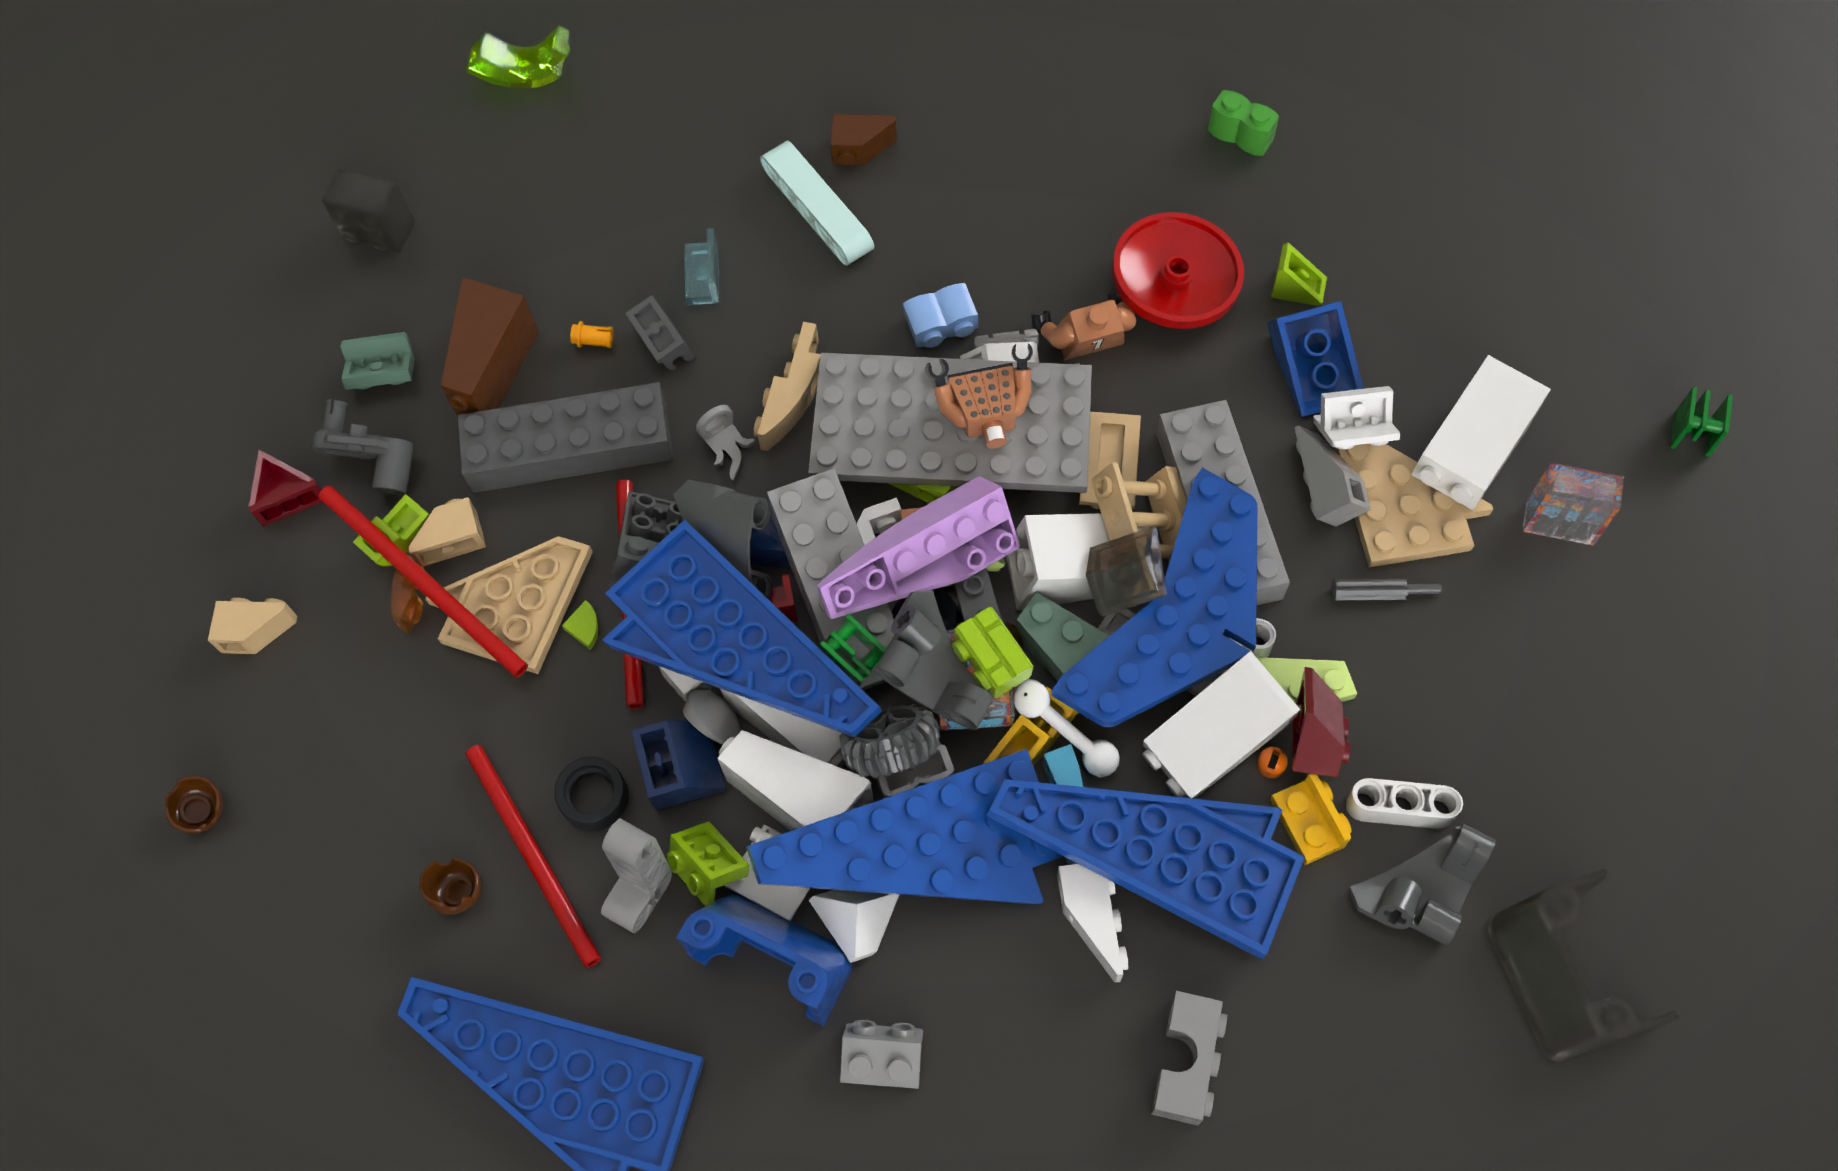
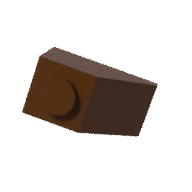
[831,114,897,166]

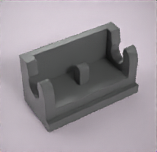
[625,295,696,370]

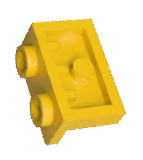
[1270,774,1352,865]

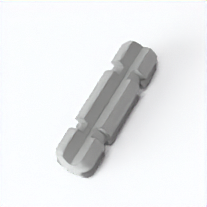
[974,329,1039,349]

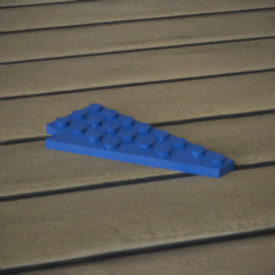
[397,977,705,1171]

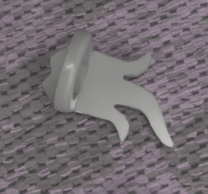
[696,405,755,481]

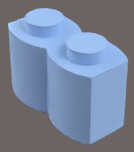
[903,283,979,348]

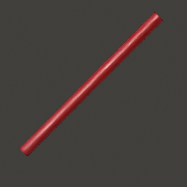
[318,485,528,678]

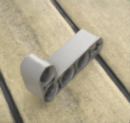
[601,818,672,934]

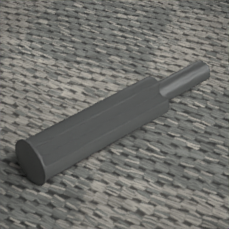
[1331,579,1442,601]

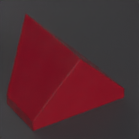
[248,449,323,527]

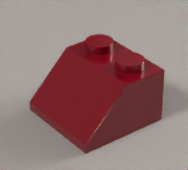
[1291,667,1351,777]

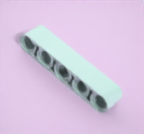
[760,140,874,266]

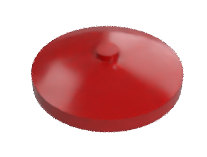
[1111,212,1244,329]

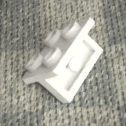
[1313,386,1400,450]

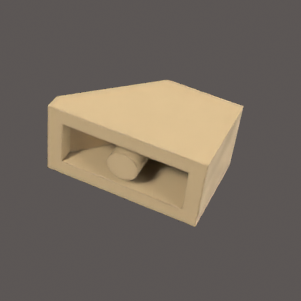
[408,497,486,567]

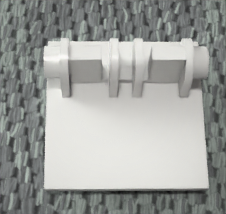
[725,825,810,921]

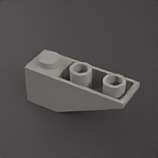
[1294,425,1371,527]

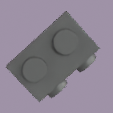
[947,568,1002,627]

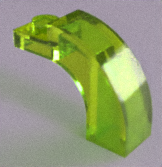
[466,25,570,88]

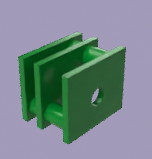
[1670,386,1733,457]
[818,614,886,686]

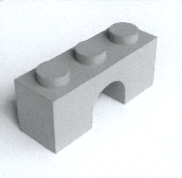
[1151,991,1228,1126]

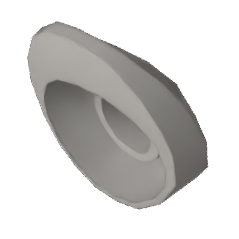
[683,689,741,744]

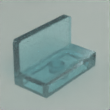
[685,228,719,305]

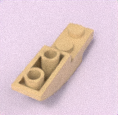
[754,322,821,451]

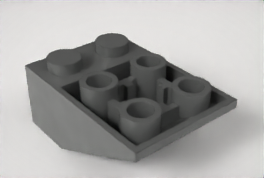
[609,491,683,588]

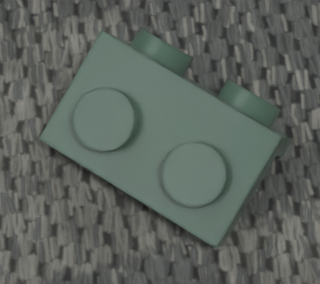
[340,332,415,390]

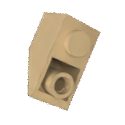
[208,598,298,654]

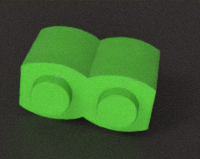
[1208,90,1279,156]

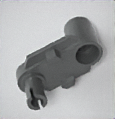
[311,399,414,495]

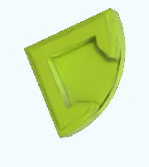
[562,600,598,650]

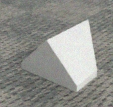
[809,890,899,963]

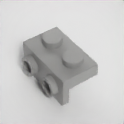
[840,1020,923,1089]

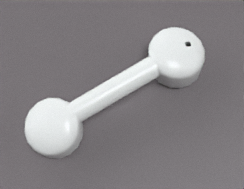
[1012,679,1120,777]

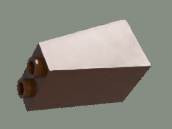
[441,278,539,419]

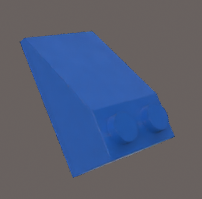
[1267,301,1364,417]

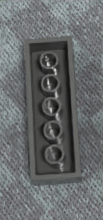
[458,382,673,493]

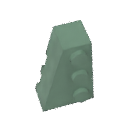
[1016,592,1109,719]

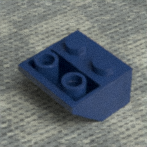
[631,720,727,811]

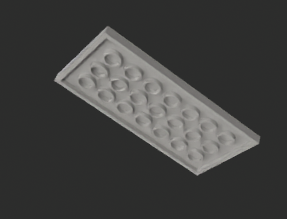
[808,353,1092,493]

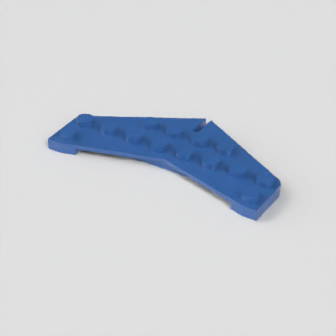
[1051,467,1258,727]

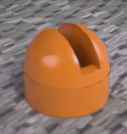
[1257,746,1288,778]

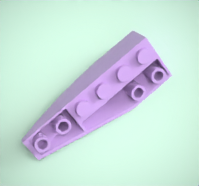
[817,476,1020,619]

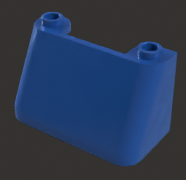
[676,894,853,1026]

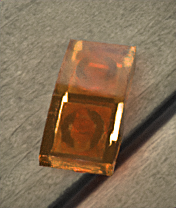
[391,552,425,634]

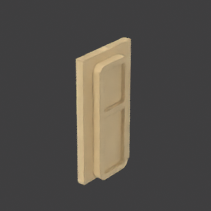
[1079,411,1141,509]

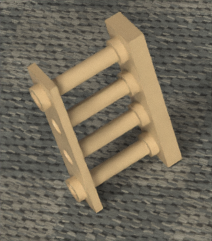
[1091,462,1187,607]

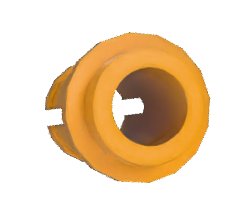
[570,321,613,348]

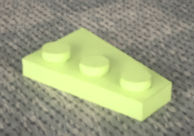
[1230,657,1357,704]

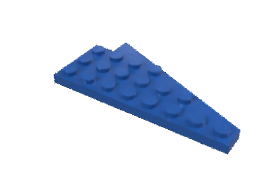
[602,520,882,738]
[746,749,1063,905]
[986,779,1305,959]

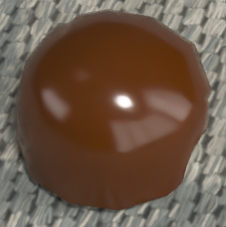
[165,775,224,835]
[419,857,482,915]

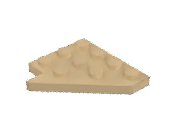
[1334,443,1493,568]
[425,536,593,674]

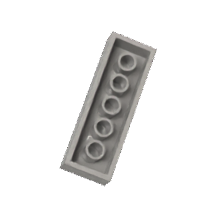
[1156,400,1290,605]
[766,468,894,691]

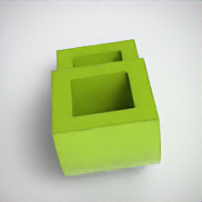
[353,494,430,566]

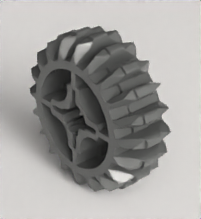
[839,703,941,778]

